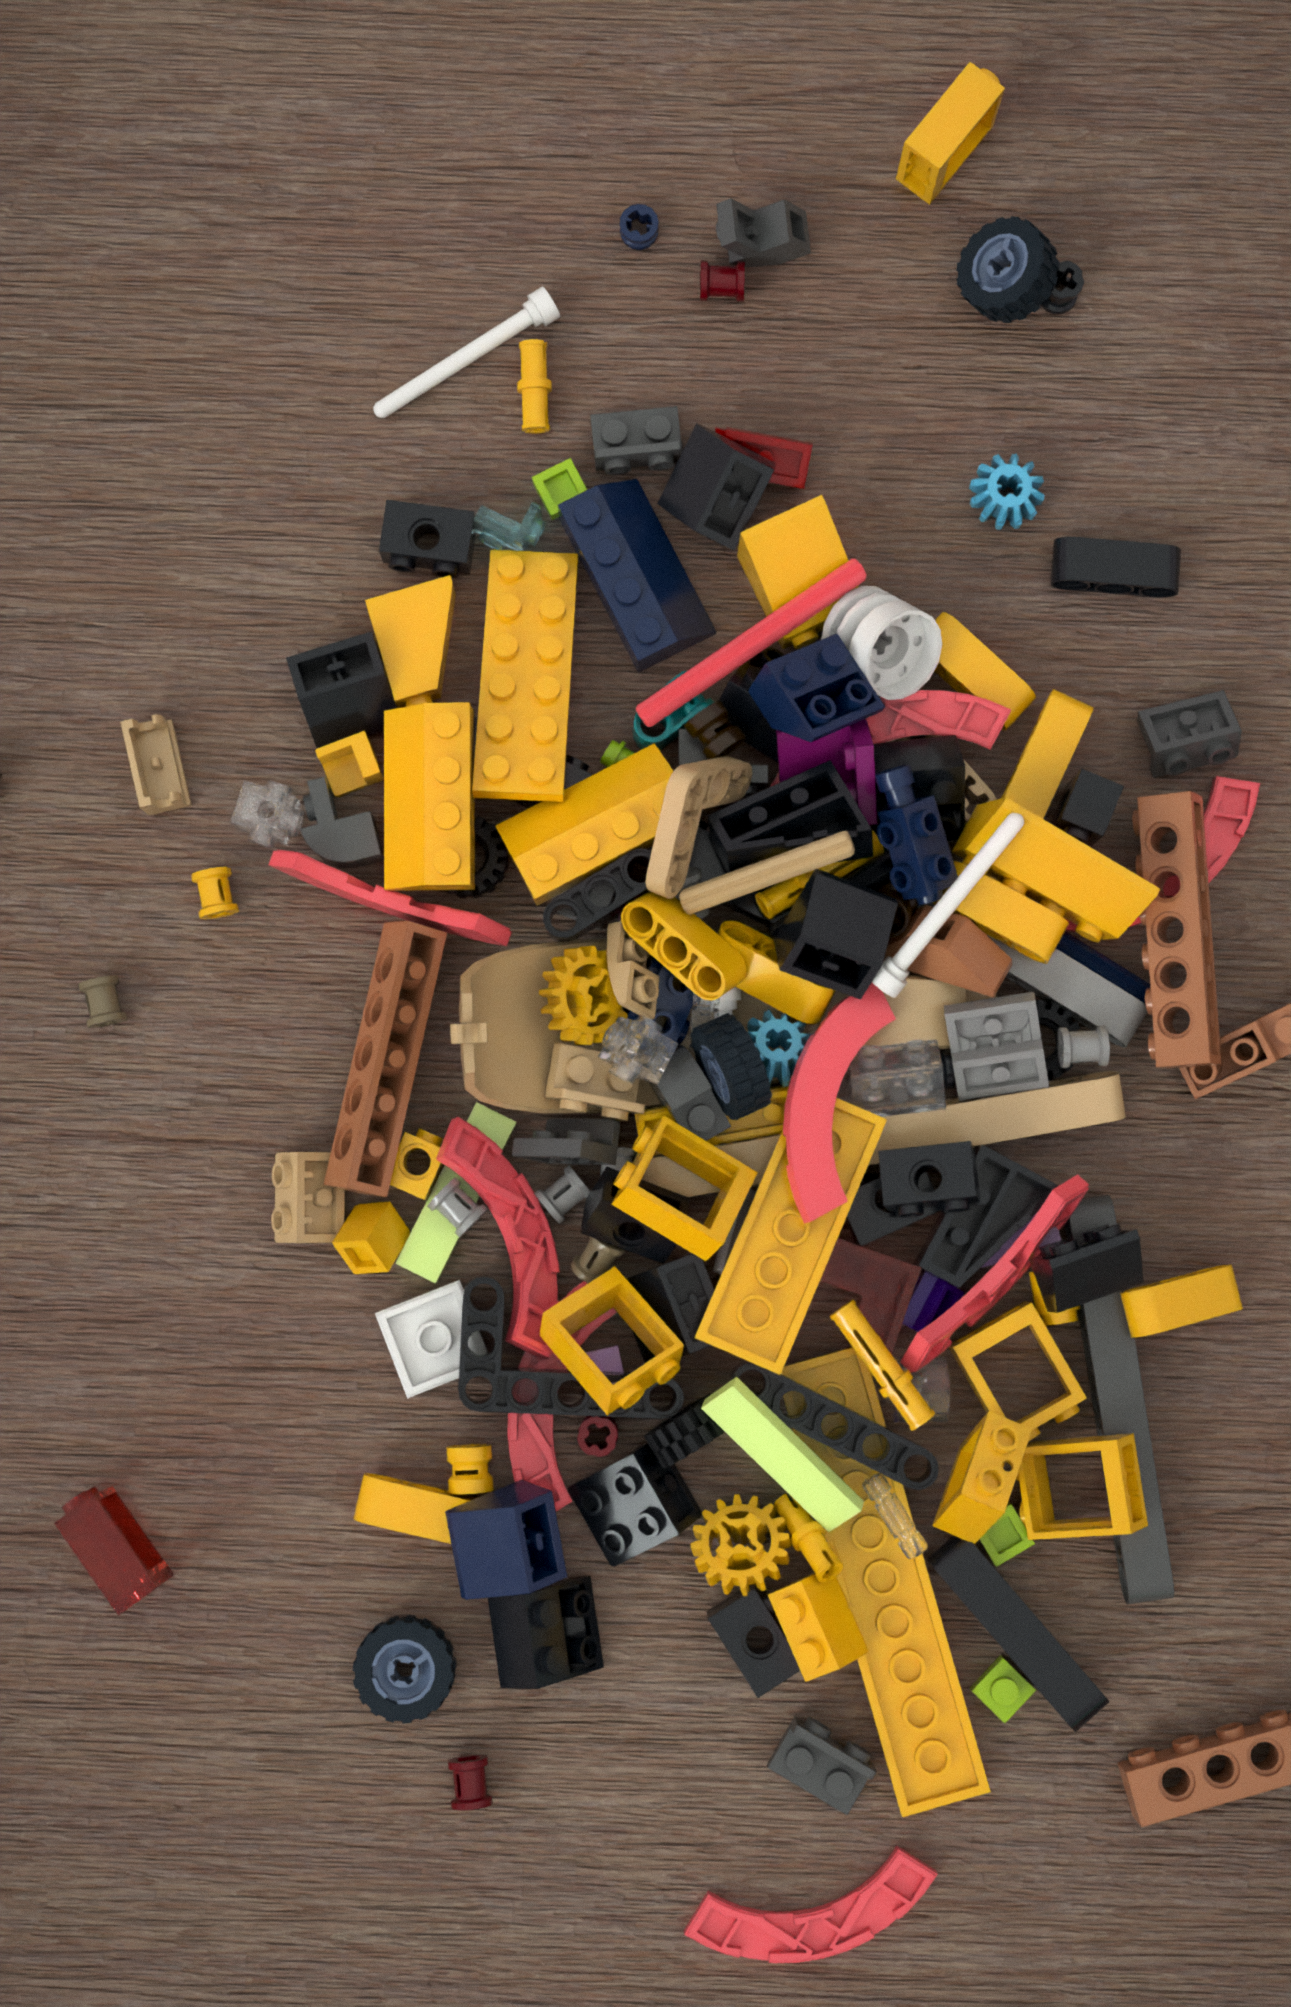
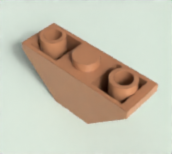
[883,905,1012,997]

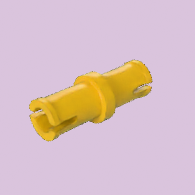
[517,339,552,434]
[774,1493,844,1582]

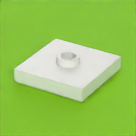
[375,1280,488,1399]

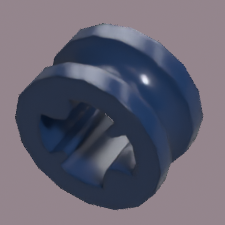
[620,204,659,250]

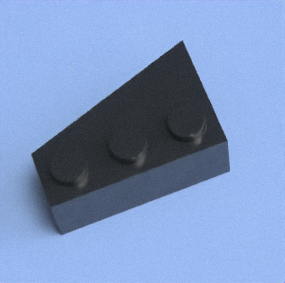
[707,760,873,873]
[913,1145,1059,1288]

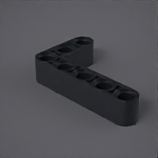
[458,1275,684,1419]

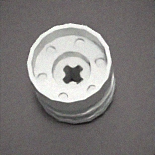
[821,586,942,700]

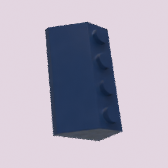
[558,479,716,673]

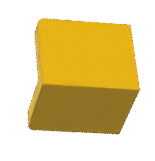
[315,731,384,797]
[332,1201,410,1274]

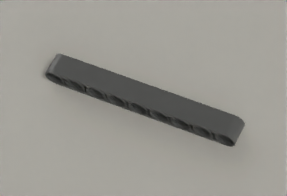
[1064,1195,1174,1605]

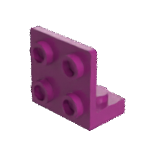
[776,719,877,825]

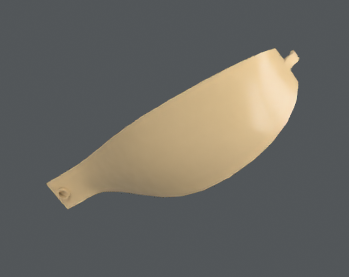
[450,939,996,1114]

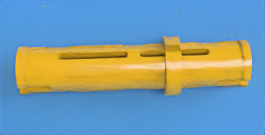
[755,831,884,920]
[829,1299,935,1431]

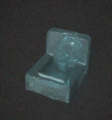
[473,502,546,551]

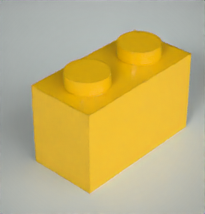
[768,1572,869,1682]

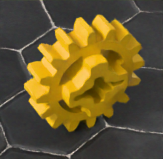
[539,946,628,1045]
[690,1494,792,1596]

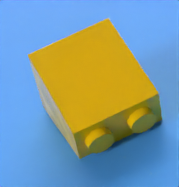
[737,495,859,649]

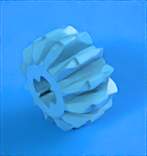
[969,453,1045,530]
[747,1009,813,1087]

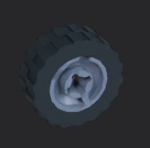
[956,216,1059,323]
[691,1013,772,1120]
[352,1615,456,1724]

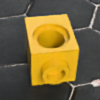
[390,1128,444,1200]

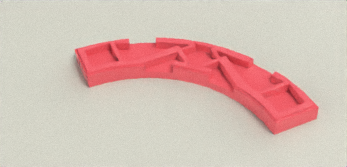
[770,690,1011,787]
[1063,776,1260,933]
[268,850,512,946]
[783,982,896,1223]
[436,1117,560,1360]
[900,1174,1089,1373]
[507,1281,617,1512]
[684,1846,938,1963]

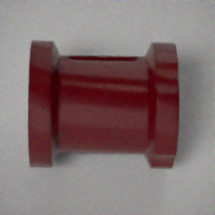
[700,260,745,302]
[577,1416,618,1457]
[448,1755,493,1811]

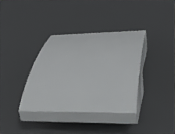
[944,992,1049,1101]

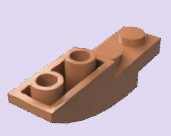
[1179,1002,1291,1099]

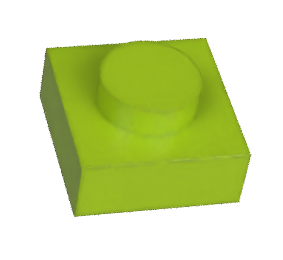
[531,458,587,520]
[979,1502,1035,1567]
[970,1655,1036,1723]

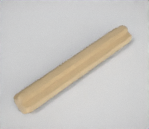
[679,831,855,915]

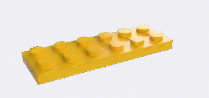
[472,550,578,802]
[694,1098,887,1375]

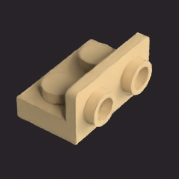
[545,1043,645,1121]
[271,1152,345,1243]

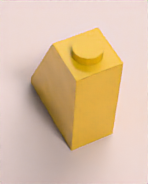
[365,575,456,708]

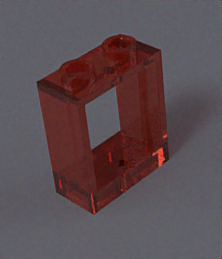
[54,1486,174,1616]

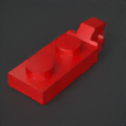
[715,427,813,489]

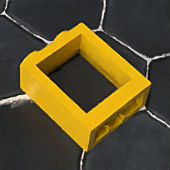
[896,62,1005,205]
[612,1116,758,1261]
[539,1266,684,1416]
[949,1301,1087,1441]
[932,1411,1032,1544]
[1016,1433,1148,1540]

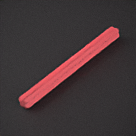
[636,558,867,727]

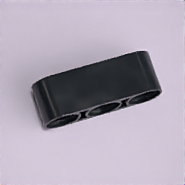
[1051,537,1181,598]
[543,848,652,942]

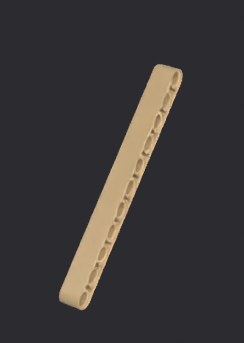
[641,1071,1126,1197]

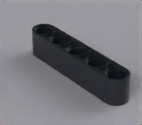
[730,1361,939,1490]
[926,1536,1109,1733]

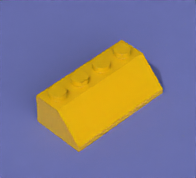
[384,702,475,891]
[495,743,673,906]
[952,797,1160,943]

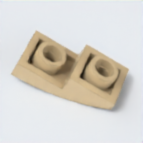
[607,921,660,1020]

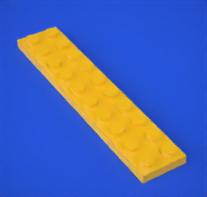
[781,1346,991,1817]

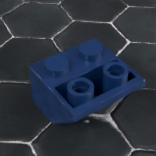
[748,634,885,742]
[445,1480,567,1600]

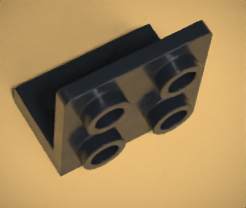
[568,1441,702,1567]

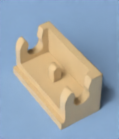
[120,714,192,816]

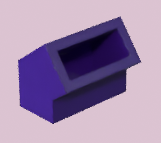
[896,1271,964,1332]

